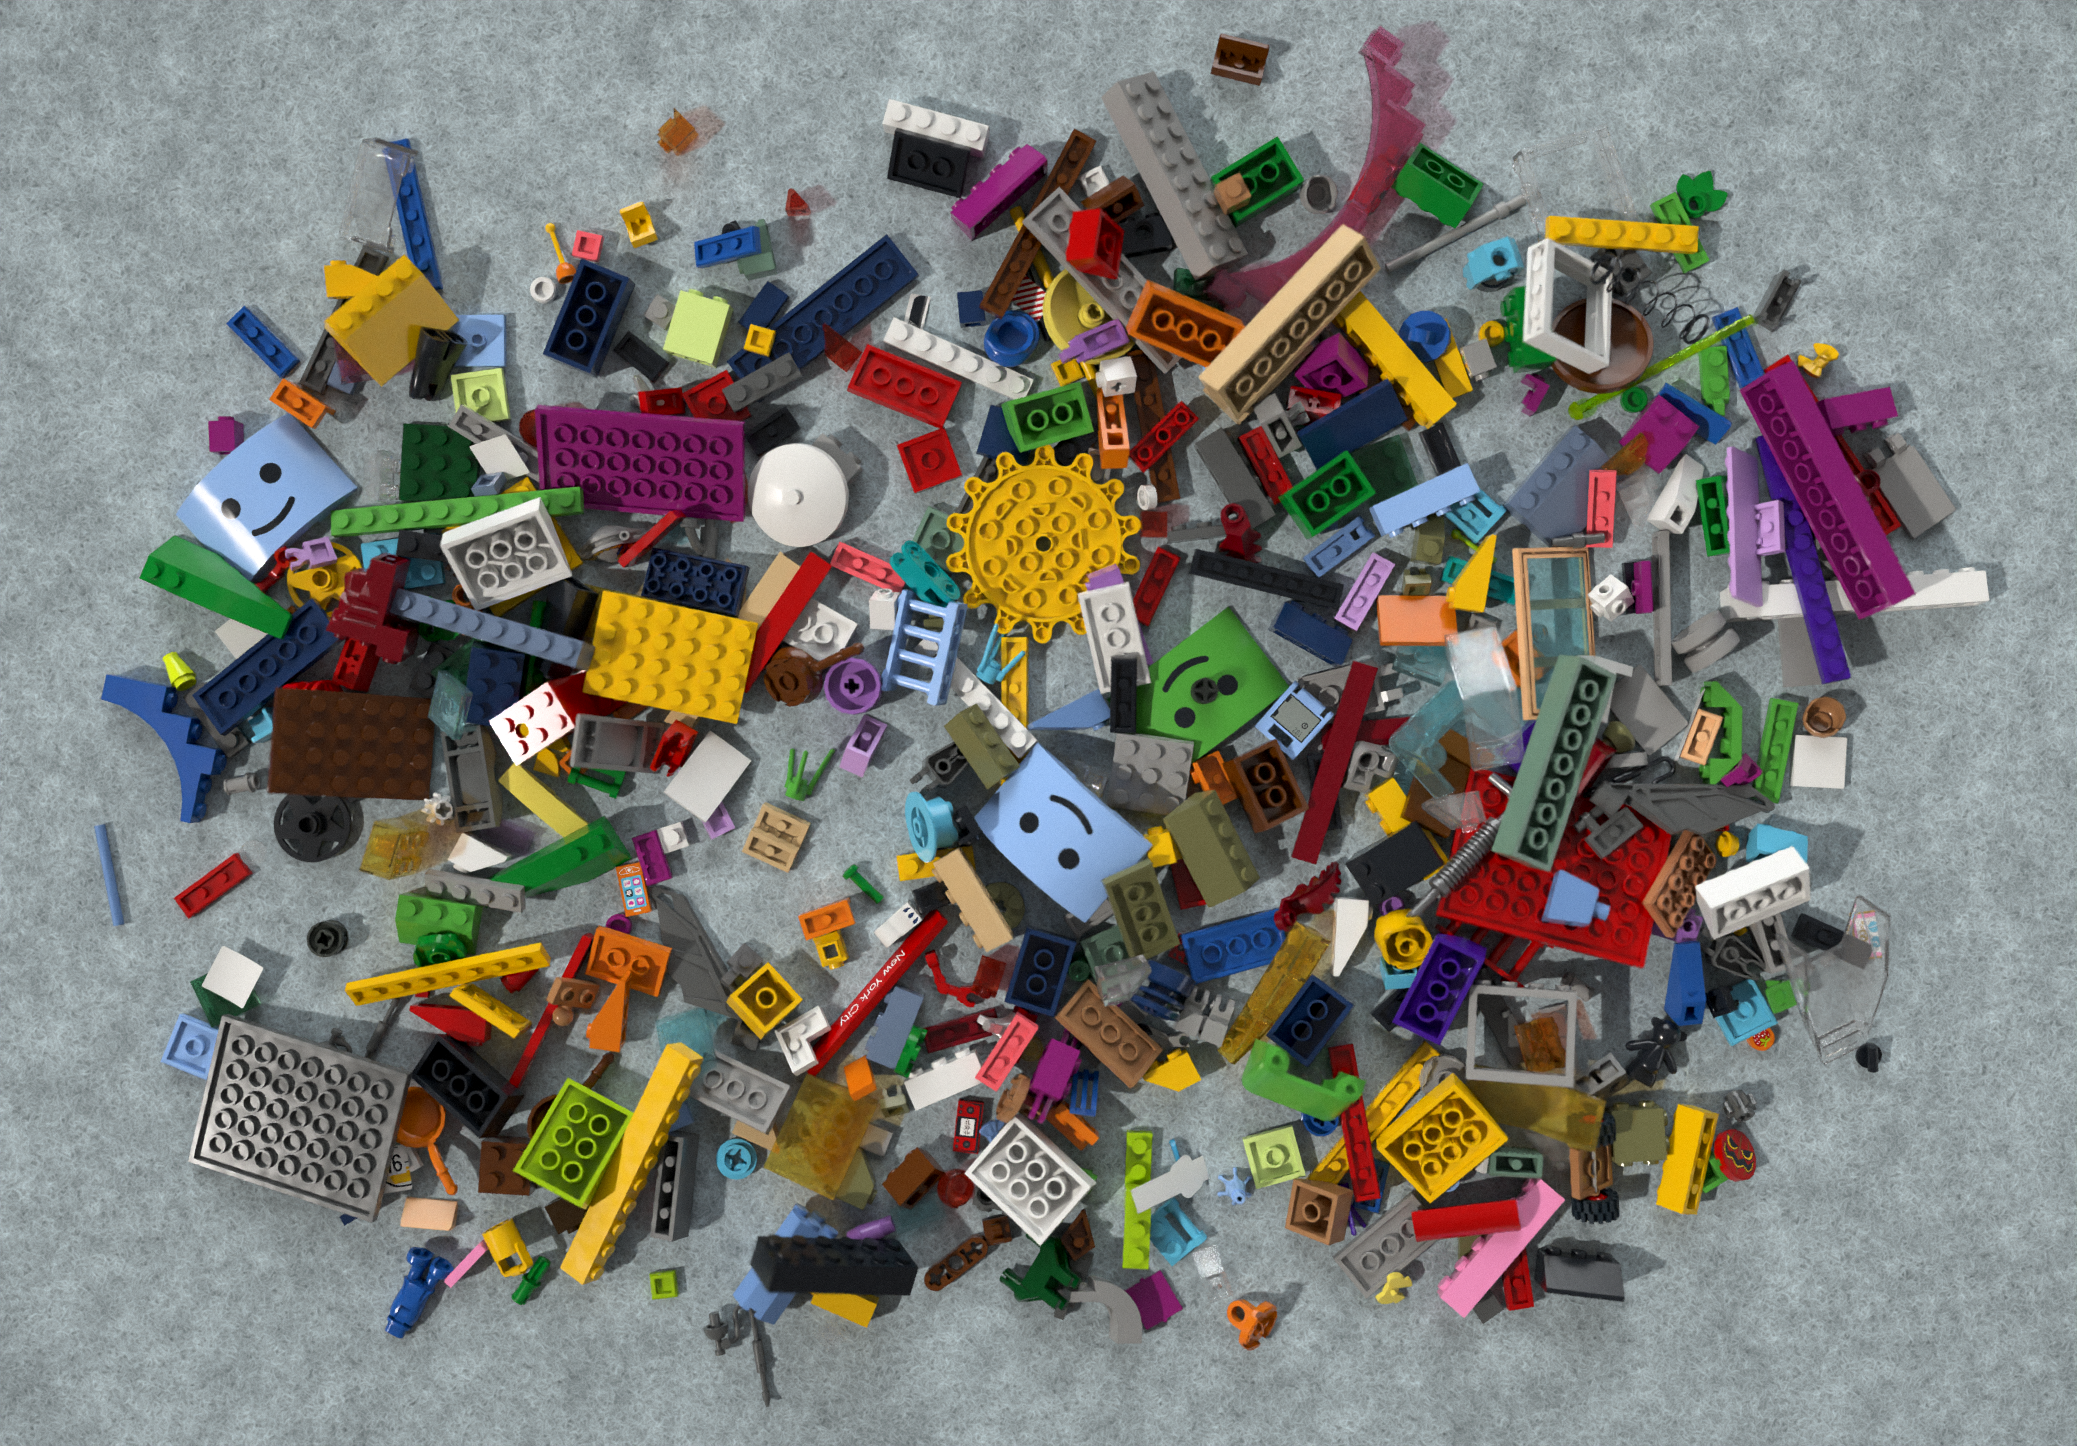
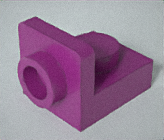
[1520,373,1550,416]
[1721,753,1763,788]

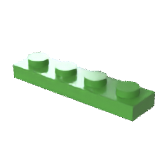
[1750,698,1798,804]

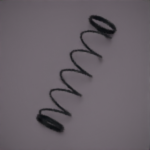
[1590,253,1710,345]

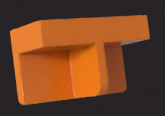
[269,378,336,429]
[798,897,856,941]

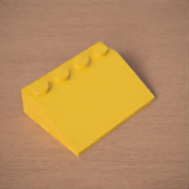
[325,255,459,387]
[1376,1073,1509,1203]

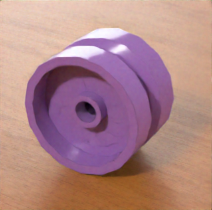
[824,658,882,715]

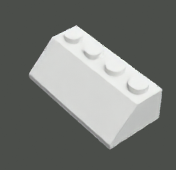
[1696,846,1811,939]

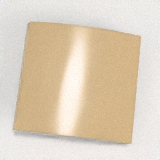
[742,802,811,873]

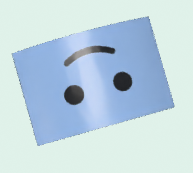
[176,413,358,583]
[974,742,1153,923]

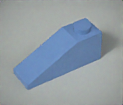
[1027,689,1110,731]

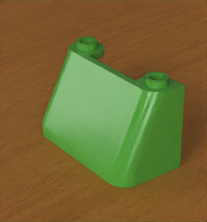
[1242,1039,1366,1121]

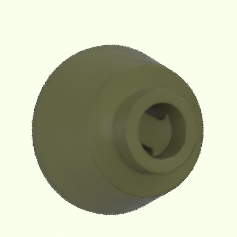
[1602,721,1635,754]

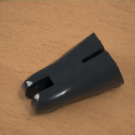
[409,326,467,401]

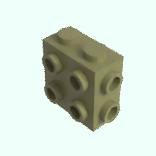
[1605,1100,1670,1167]

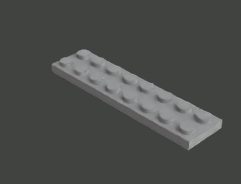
[1022,187,1182,374]

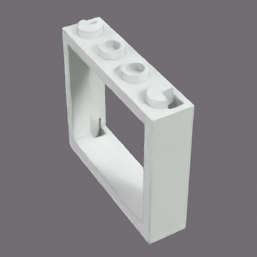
[1523,238,1613,374]

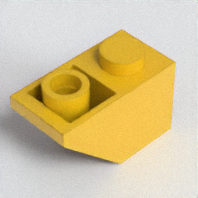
[1142,1048,1201,1092]

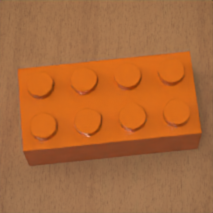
[1126,279,1245,368]

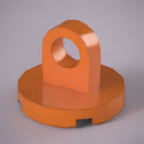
[1227,1299,1277,1351]

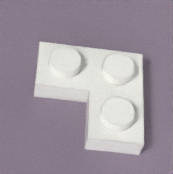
[775,1005,831,1076]

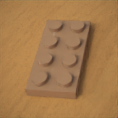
[1055,979,1163,1088]

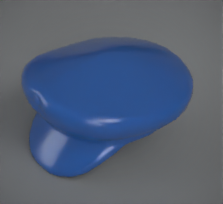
[984,310,1040,367]

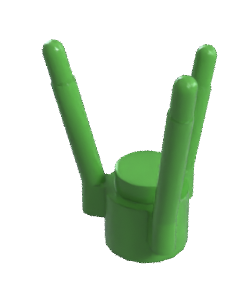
[784,748,835,801]

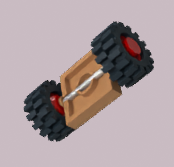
[1567,1111,1620,1224]

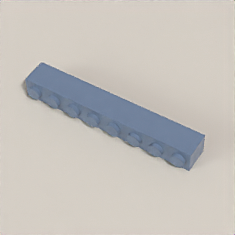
[390,588,595,672]

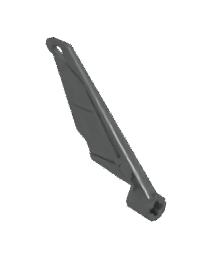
[1590,780,1775,835]
[650,887,761,1052]

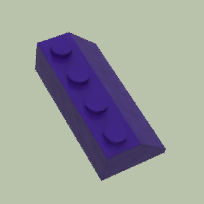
[1392,934,1486,1045]

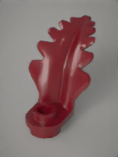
[1218,503,1262,563]
[1274,861,1342,932]

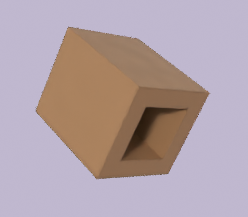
[1213,173,1251,216]

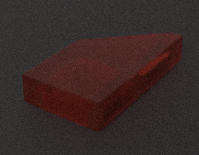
[822,323,863,372]

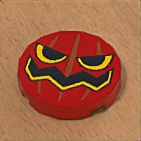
[1714,1129,1756,1182]

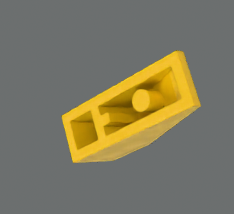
[324,260,378,299]
[1446,534,1497,613]

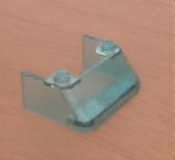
[1389,680,1520,800]

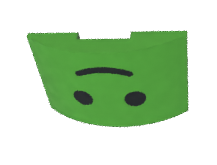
[1107,607,1289,764]

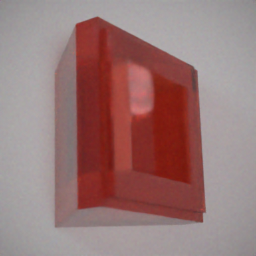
[785,188,811,216]

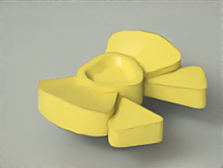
[1375,1272,1412,1304]

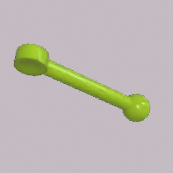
[1451,529,1497,564]

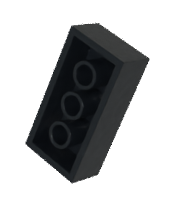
[411,1034,525,1139]

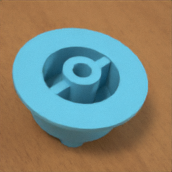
[905,792,958,863]

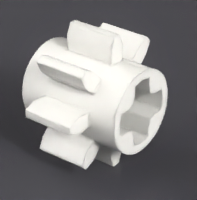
[421,793,453,825]

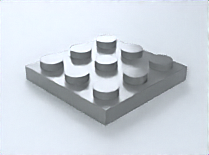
[1107,733,1194,815]

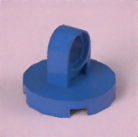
[1399,311,1451,362]

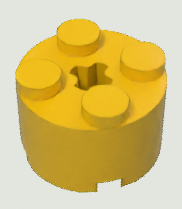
[1374,908,1433,970]

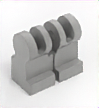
[1172,986,1235,1047]

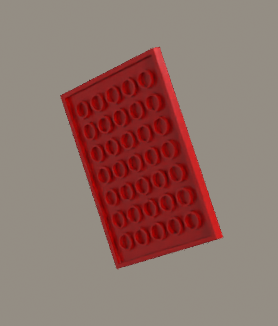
[1435,766,1672,969]

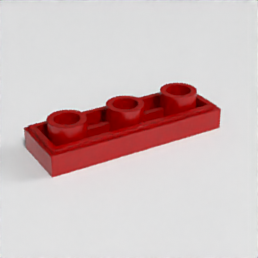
[1128,400,1199,473]

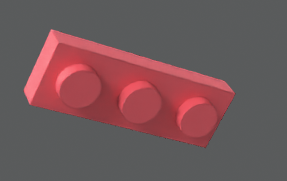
[1586,470,1616,548]
[830,541,906,594]
[975,1012,1039,1092]

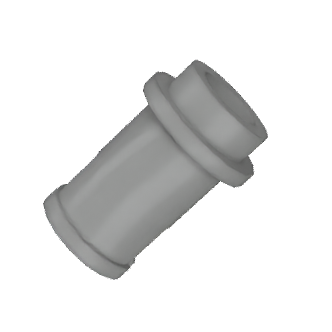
[223,772,260,795]
[1560,972,1595,1002]

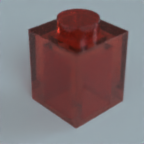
[971,955,1007,999]

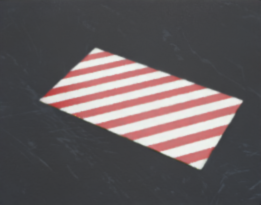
[1012,275,1046,322]

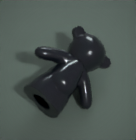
[1624,1017,1687,1088]

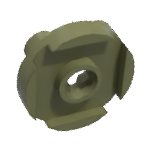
[985,881,1025,930]

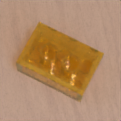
[359,817,429,880]

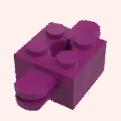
[1027,1028,1082,1124]

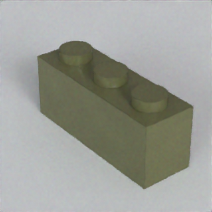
[944,703,1020,790]

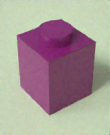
[208,416,244,455]

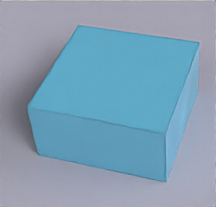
[1380,957,1417,990]

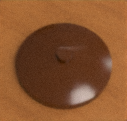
[1551,298,1654,394]

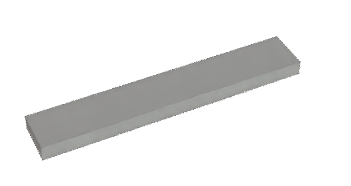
[1652,531,1672,686]

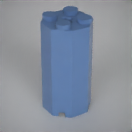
[733,1203,838,1325]

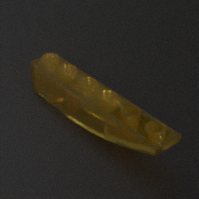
[1217,921,1331,1065]

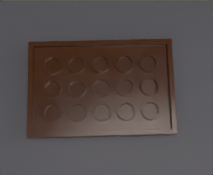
[267,687,437,800]

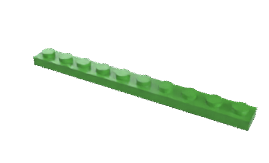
[331,487,584,538]

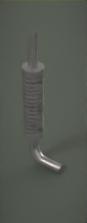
[1405,772,1513,917]

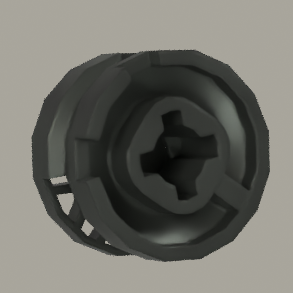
[306,920,349,957]

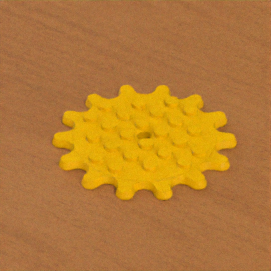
[946,445,1141,643]

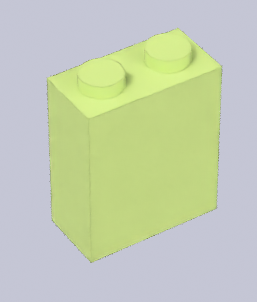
[663,289,733,368]

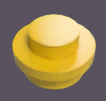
[1715,831,1739,857]

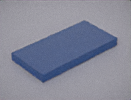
[1180,908,1292,984]

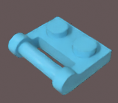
[1444,488,1507,543]
[1150,1197,1207,1266]

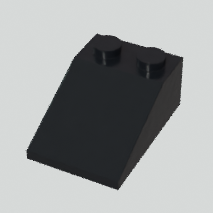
[1345,820,1445,907]

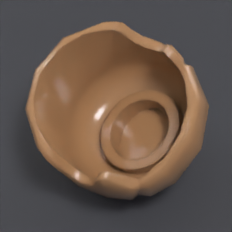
[1802,696,1846,738]

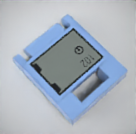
[1255,680,1334,761]

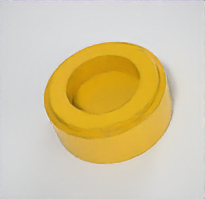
[1478,321,1505,348]

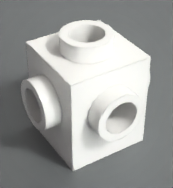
[1587,574,1635,622]

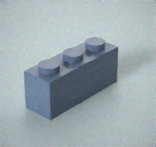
[864,984,925,1070]

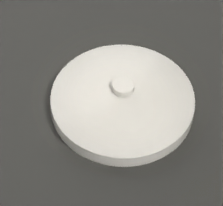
[748,443,849,547]

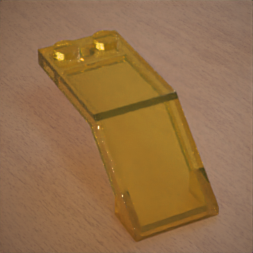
[1465,1063,1606,1153]

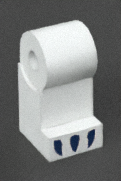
[874,901,924,948]

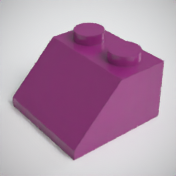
[1295,333,1369,399]
[1619,395,1699,474]

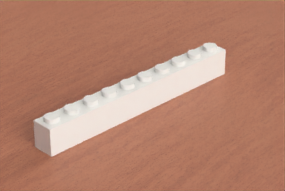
[1720,567,1990,623]

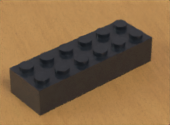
[750,1234,919,1296]

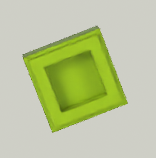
[649,1270,679,1300]

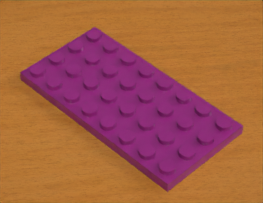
[535,405,745,522]

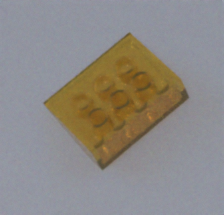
[763,1073,879,1200]

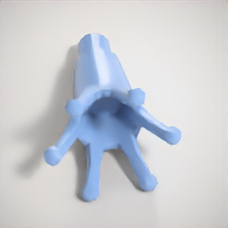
[1217,1167,1252,1206]

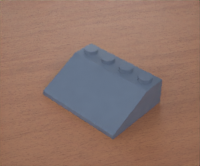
[1502,425,1627,548]

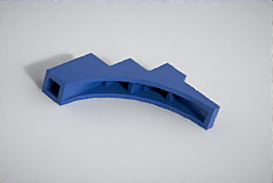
[101,674,227,823]

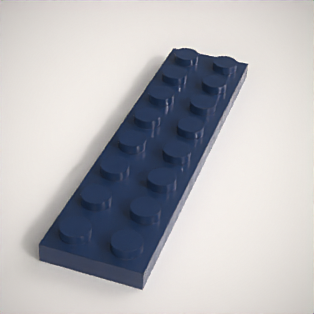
[726,234,919,403]

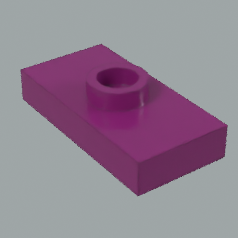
[1631,561,1653,614]
[632,830,673,886]

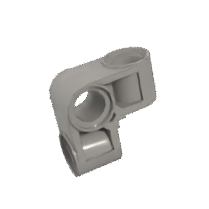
[1341,741,1402,793]

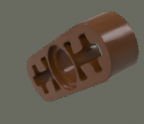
[924,1234,988,1291]

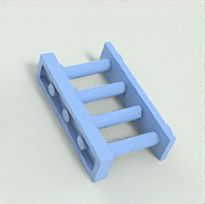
[881,590,968,706]

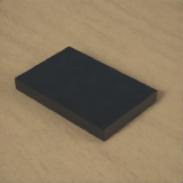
[887,128,972,198]

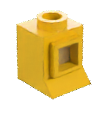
[813,929,849,970]

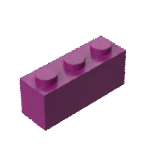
[1816,387,1898,437]

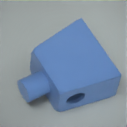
[1542,870,1610,927]

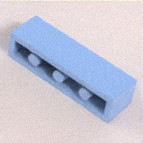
[1369,463,1480,538]

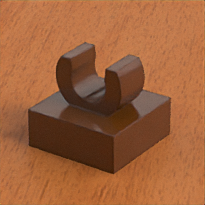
[982,1215,1012,1246]

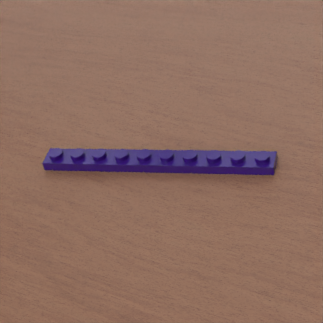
[1755,436,1851,685]

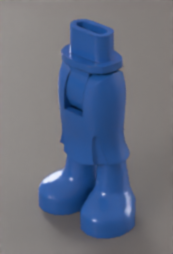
[385,1247,454,1338]

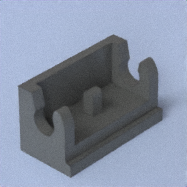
[1751,270,1802,332]

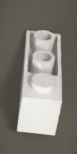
[1646,454,1704,534]

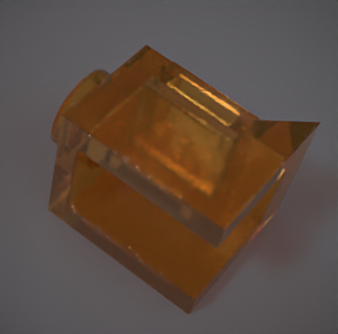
[657,108,699,156]

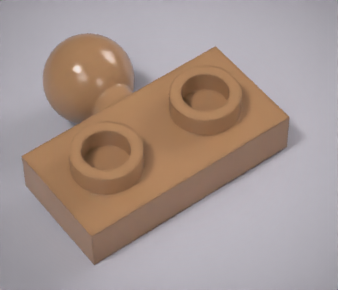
[546,977,600,1026]

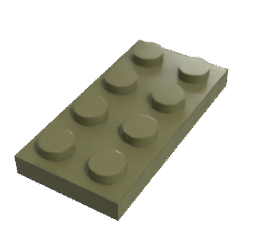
[1101,858,1180,965]

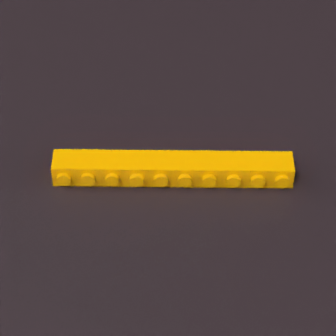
[560,1042,704,1285]

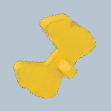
[1798,343,1839,378]

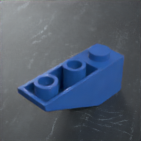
[1664,941,1706,1026]

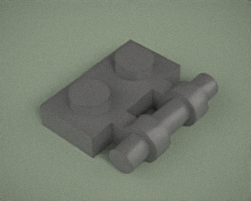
[1572,806,1643,859]

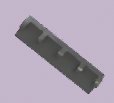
[1469,964,1536,1067]

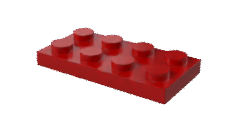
[847,344,962,430]

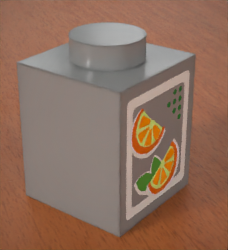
[1459,339,1497,382]

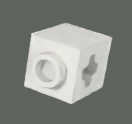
[1096,356,1137,397]
[869,588,900,630]

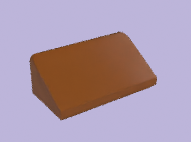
[1430,726,1490,768]

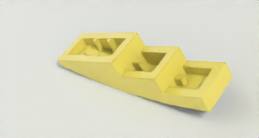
[498,762,589,837]

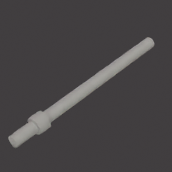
[1385,194,1526,274]

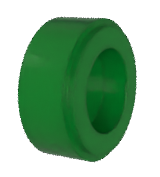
[1620,387,1648,413]

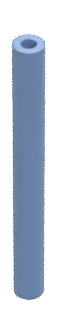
[94,824,124,926]

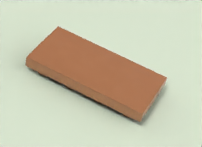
[1643,830,1717,938]

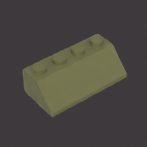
[1162,790,1260,907]

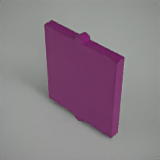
[1124,1270,1183,1330]

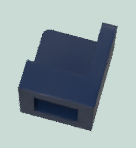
[957,290,986,328]

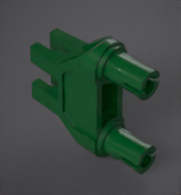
[999,1233,1082,1311]

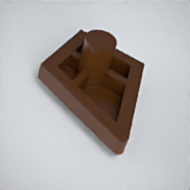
[1060,1209,1095,1262]

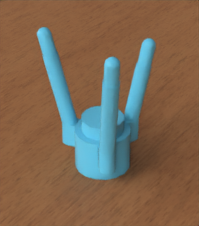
[976,624,1025,685]

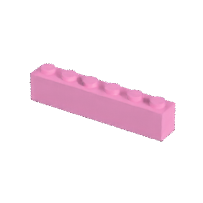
[1437,1178,1565,1318]

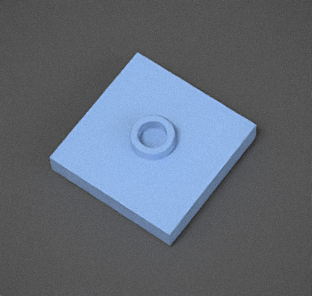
[453,315,507,368]
[161,1013,219,1080]

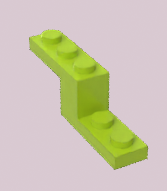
[1122,1130,1153,1269]

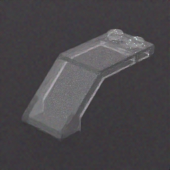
[1444,625,1525,771]

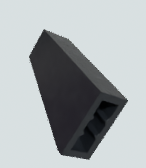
[535,576,599,680]

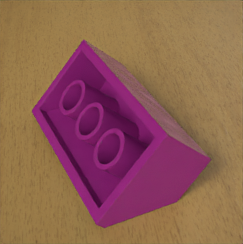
[950,144,1048,241]

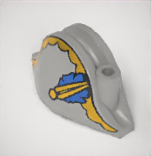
[578,525,643,563]

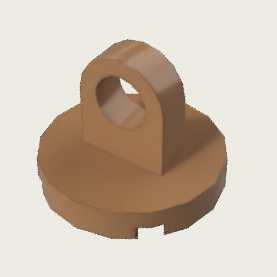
[996,1073,1044,1123]

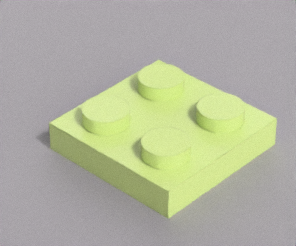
[451,368,511,423]
[1242,1124,1306,1189]

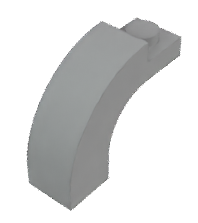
[1063,1276,1142,1344]

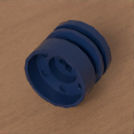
[1129,960,1196,1022]

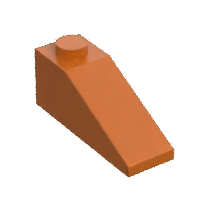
[1096,389,1130,469]
[586,971,632,1052]

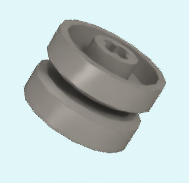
[1671,610,1740,672]

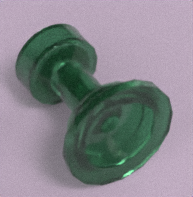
[1067,951,1092,982]

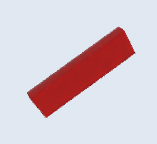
[1411,1199,1521,1242]

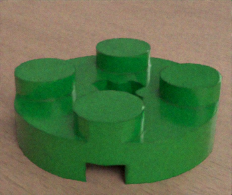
[413,933,467,968]
[894,1025,928,1078]

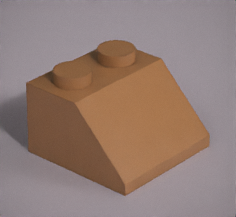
[1285,1178,1353,1245]

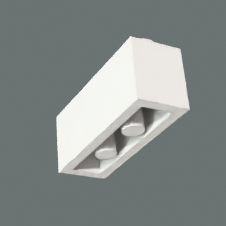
[904,1047,983,1110]

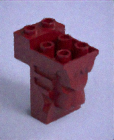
[326,552,419,664]

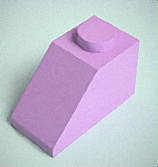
[839,714,887,778]

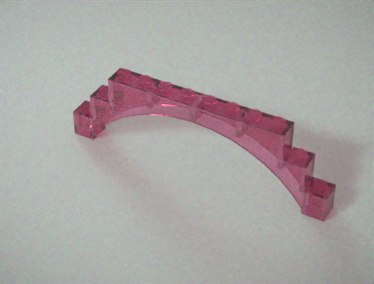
[1203,26,1425,310]

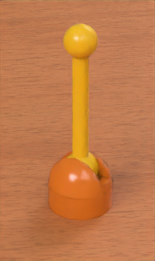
[545,223,576,284]

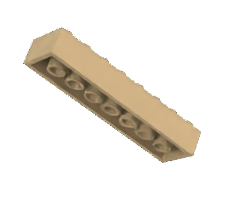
[1198,225,1381,420]

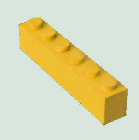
[1332,291,1457,429]

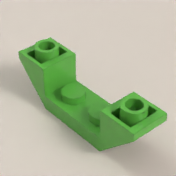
[1699,681,1742,784]

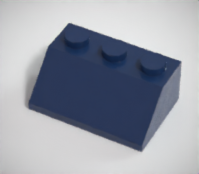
[1268,600,1353,667]
[1266,974,1355,1068]

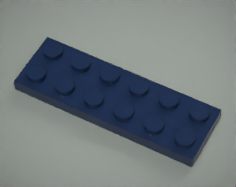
[192,598,344,736]

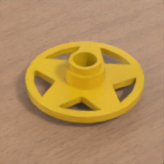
[287,542,363,618]

